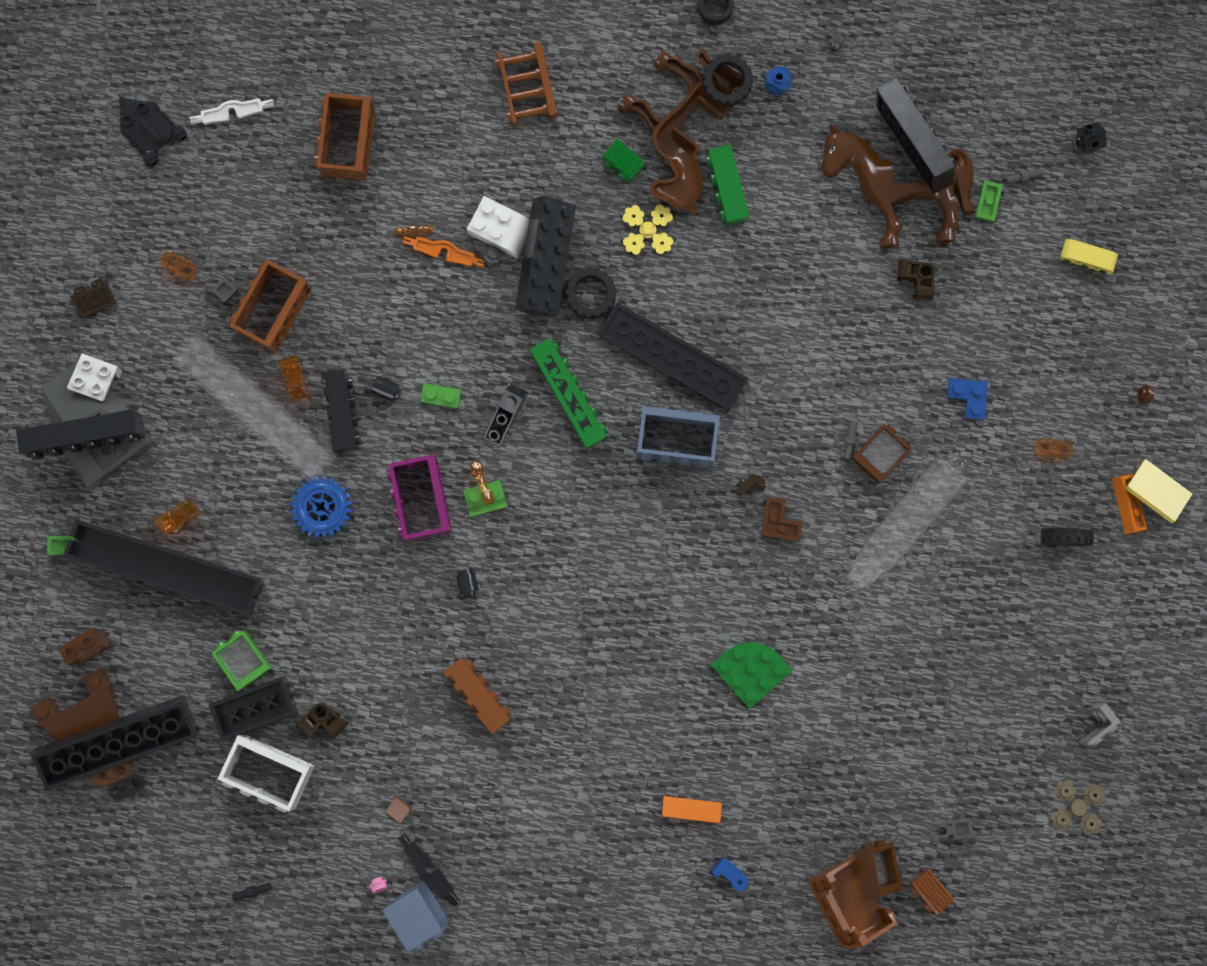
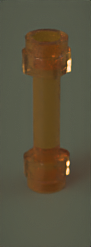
[470,460,495,505]

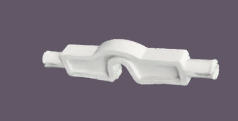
[190,98,274,125]

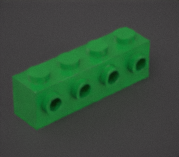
[705,144,749,226]

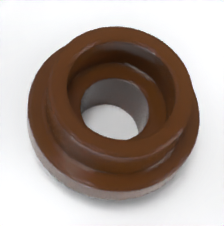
[1137,385,1155,404]

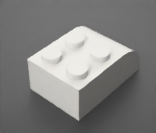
[467,196,529,259]

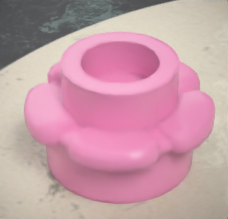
[369,877,387,894]

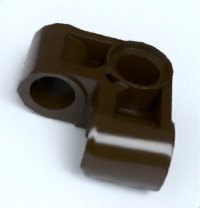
[897,260,935,300]
[295,702,349,739]

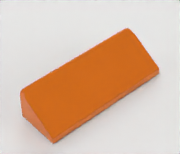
[1112,474,1147,535]
[662,796,722,823]

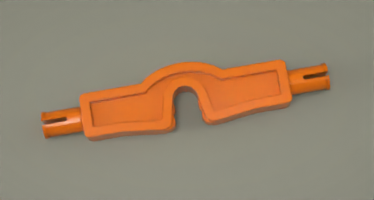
[403,236,486,268]

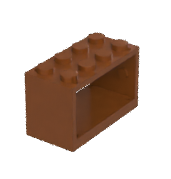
[314,93,375,181]
[229,259,312,354]

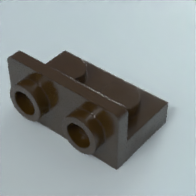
[71,278,117,318]

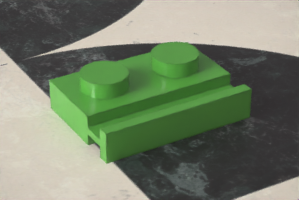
[463,480,507,517]

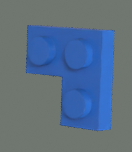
[947,378,987,420]

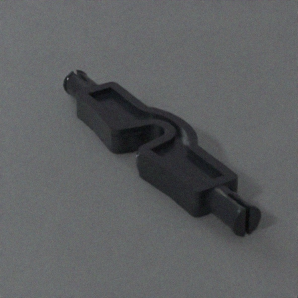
[398,833,461,906]

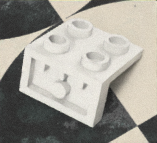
[67,354,122,402]

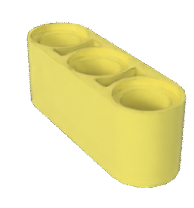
[1060,239,1118,274]

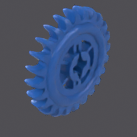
[290,476,353,539]

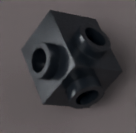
[1075,122,1107,154]

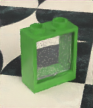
[211,630,273,691]

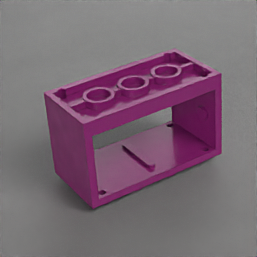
[386,454,453,542]

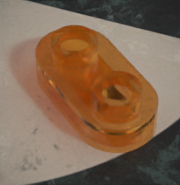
[161,252,198,280]
[1034,438,1073,460]
[92,762,132,786]

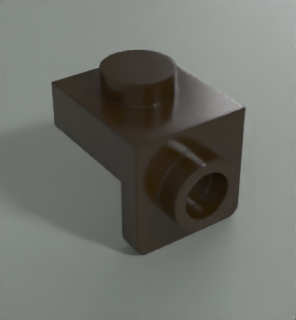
[735,474,766,496]

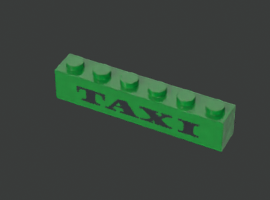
[530,338,608,450]

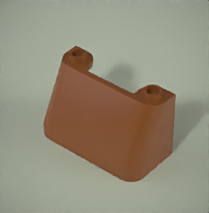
[809,855,897,949]

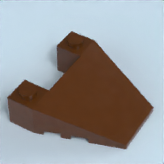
[30,668,119,740]

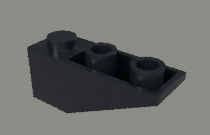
[483,384,528,447]

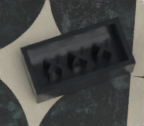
[208,677,299,741]

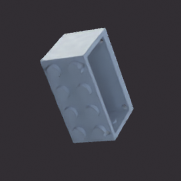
[637,406,720,468]
[382,881,449,952]

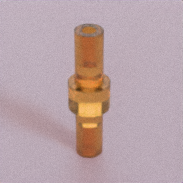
[395,225,433,236]

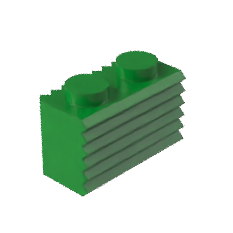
[602,139,646,183]

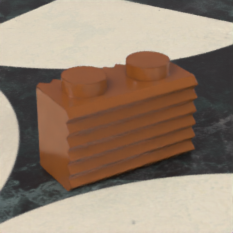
[909,867,955,915]

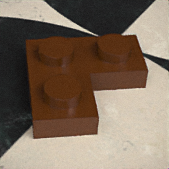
[761,497,802,542]

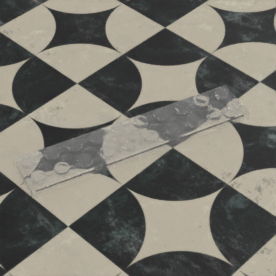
[171,332,338,482]

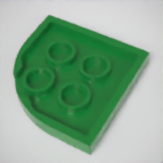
[711,643,793,709]

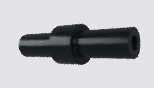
[232,883,272,901]

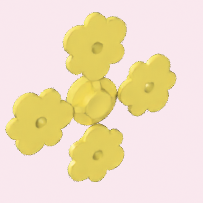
[623,205,673,255]

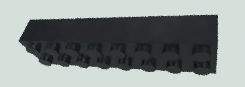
[31,695,198,791]

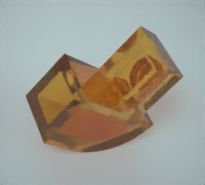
[278,355,310,402]
[153,498,202,536]

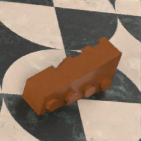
[443,658,511,734]

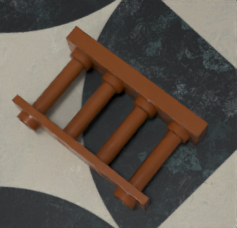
[495,42,557,128]

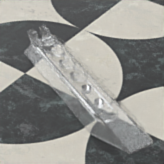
[846,452,969,590]

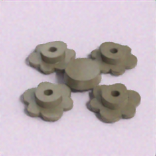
[1051,780,1105,835]

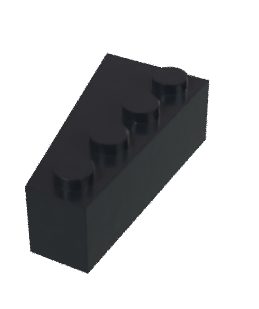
[321,369,361,453]

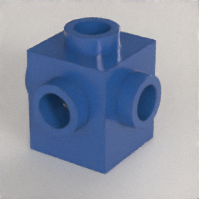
[764,65,792,97]

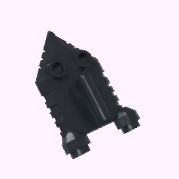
[119,97,187,167]

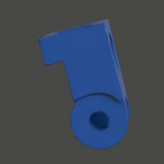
[711,856,748,891]

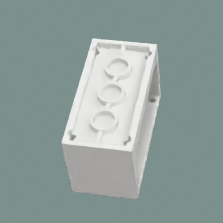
[218,734,315,813]

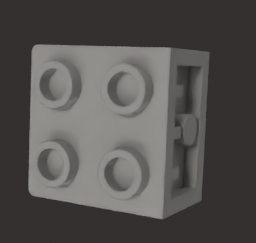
[1079,703,1120,747]

